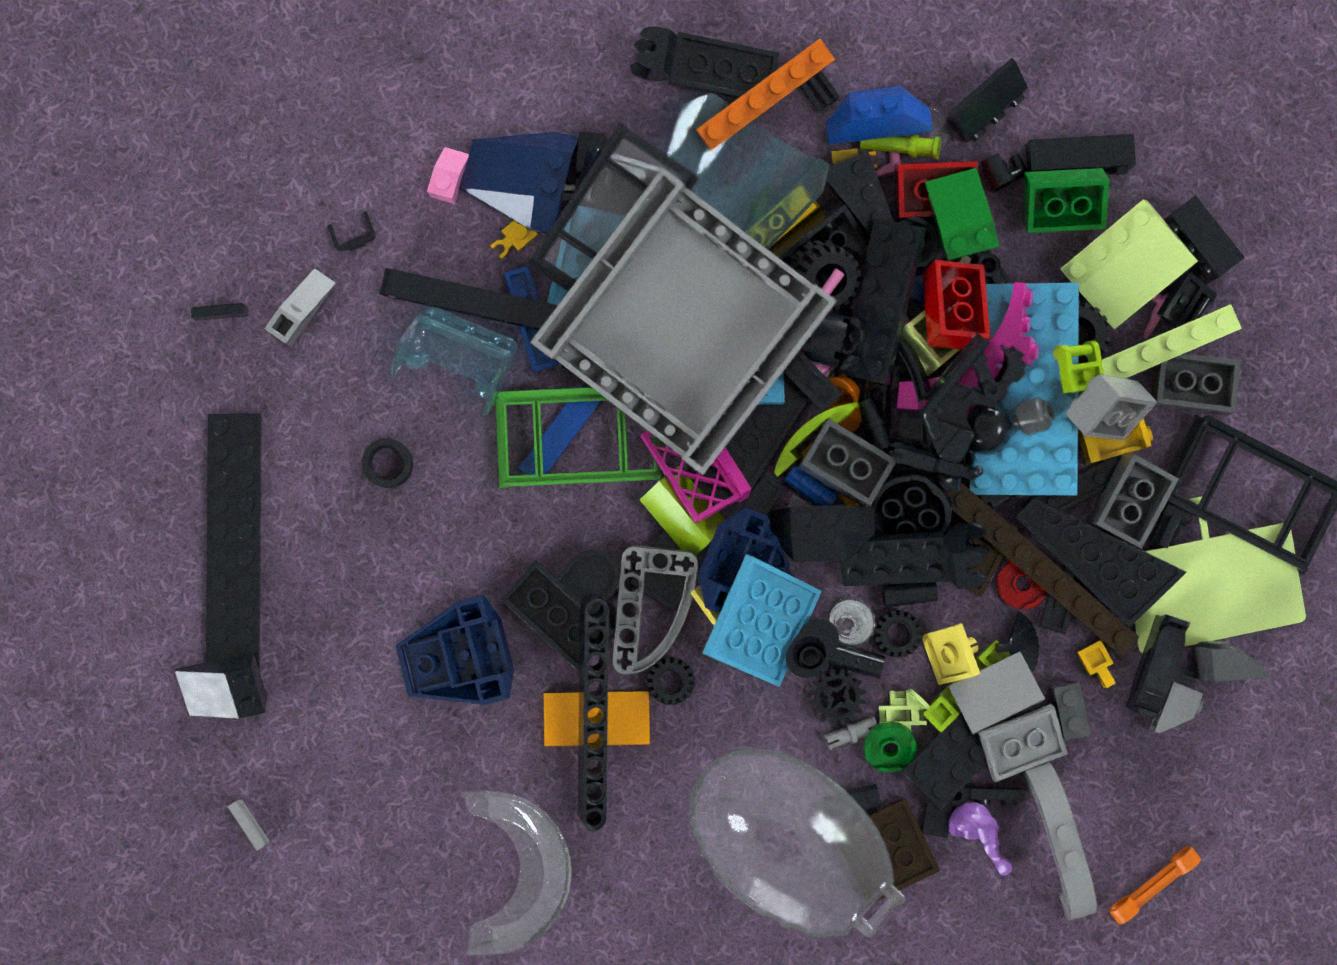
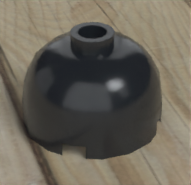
[967,403,1012,455]

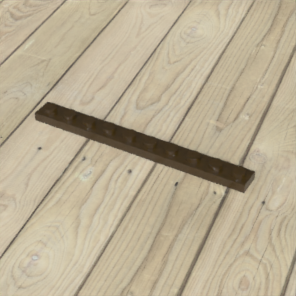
[927,472,1139,657]

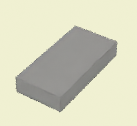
[228,799,269,851]

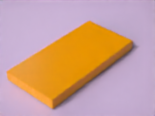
[544,691,650,746]

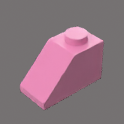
[427,147,469,204]

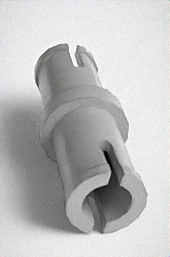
[824,716,877,750]

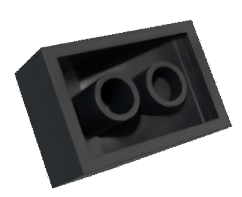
[175,652,267,719]

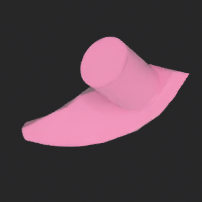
[875,152,902,177]
[1144,293,1169,339]

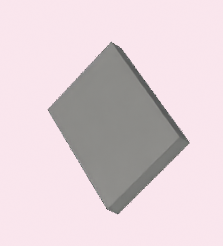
[949,652,1045,735]
[978,704,1068,782]

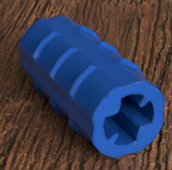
[783,462,839,506]

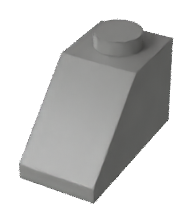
[1149,682,1204,733]

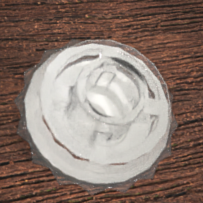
[827,597,877,647]

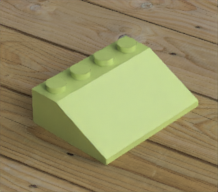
[1060,199,1198,329]

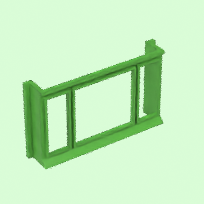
[495,387,666,488]

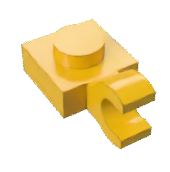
[1076,640,1116,689]

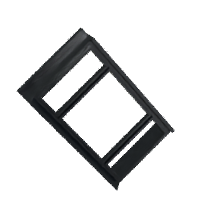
[1167,415,1337,575]

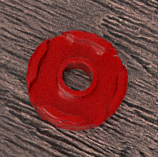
[996,561,1047,609]

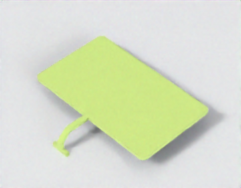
[1134,496,1306,653]

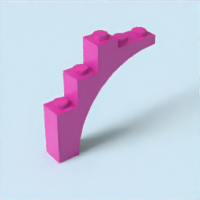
[897,282,1039,412]

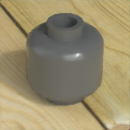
[1012,397,1055,436]

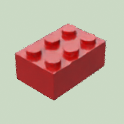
[895,161,978,218]
[922,260,990,349]

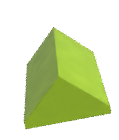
[640,466,725,558]

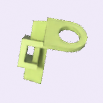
[879,688,930,730]

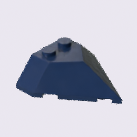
[698,508,796,613]

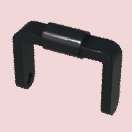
[328,211,376,252]

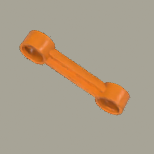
[1108,846,1201,925]

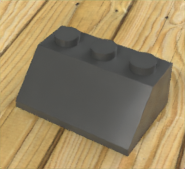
[1192,641,1269,682]

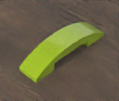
[774,402,860,477]
[922,640,1011,733]

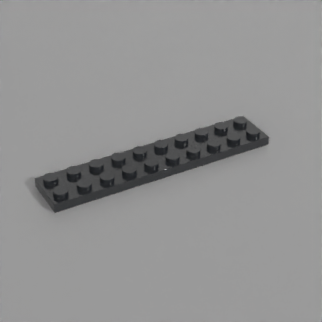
[630,372,809,611]
[206,414,262,672]

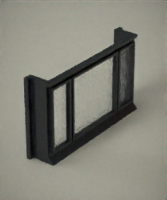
[526,122,699,292]

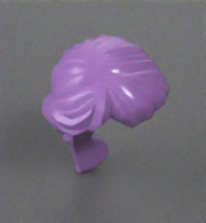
[949,802,1013,876]

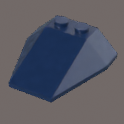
[460,132,579,234]
[396,595,514,705]

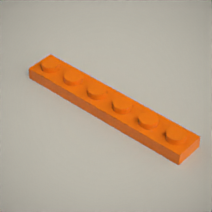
[695,39,835,152]

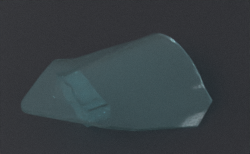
[663,92,830,250]

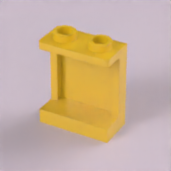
[1078,418,1153,465]

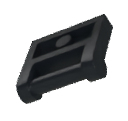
[1157,271,1217,329]

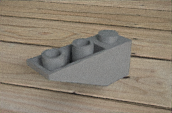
[264,268,336,347]

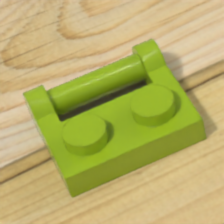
[1053,341,1104,394]

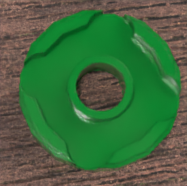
[863,721,917,773]

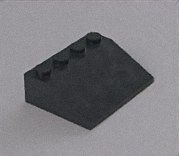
[768,198,869,288]

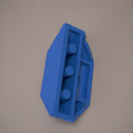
[826,86,933,145]

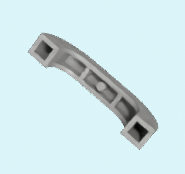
[1022,762,1097,921]

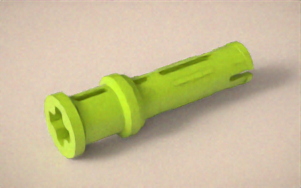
[860,134,941,160]

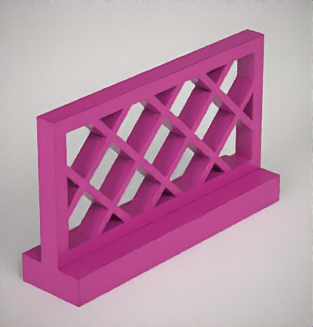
[641,431,751,524]

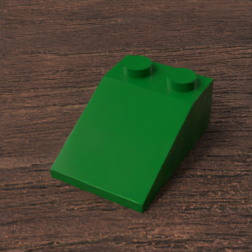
[925,168,1000,260]

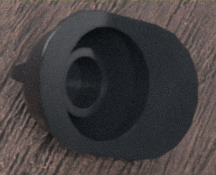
[786,619,839,678]

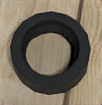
[362,438,413,488]

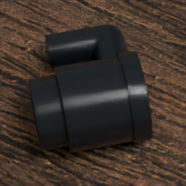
[980,153,1028,192]

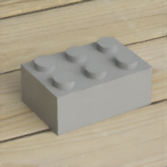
[1065,374,1158,441]

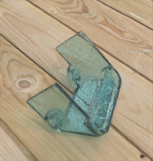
[389,306,518,416]

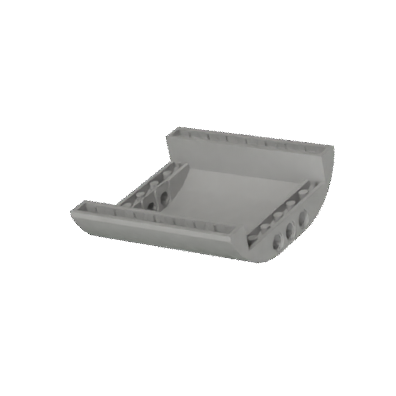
[531,168,836,475]

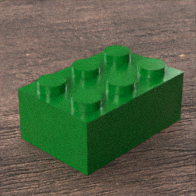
[1022,168,1110,233]

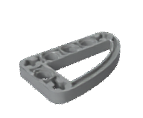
[613,545,699,674]

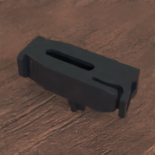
[1125,614,1197,719]

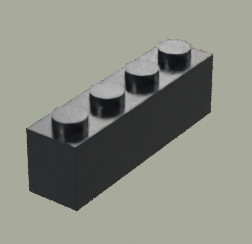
[1025,134,1136,175]

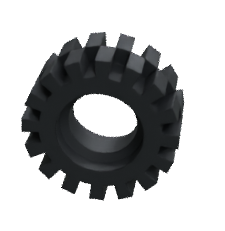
[873,610,923,658]
[647,657,695,705]

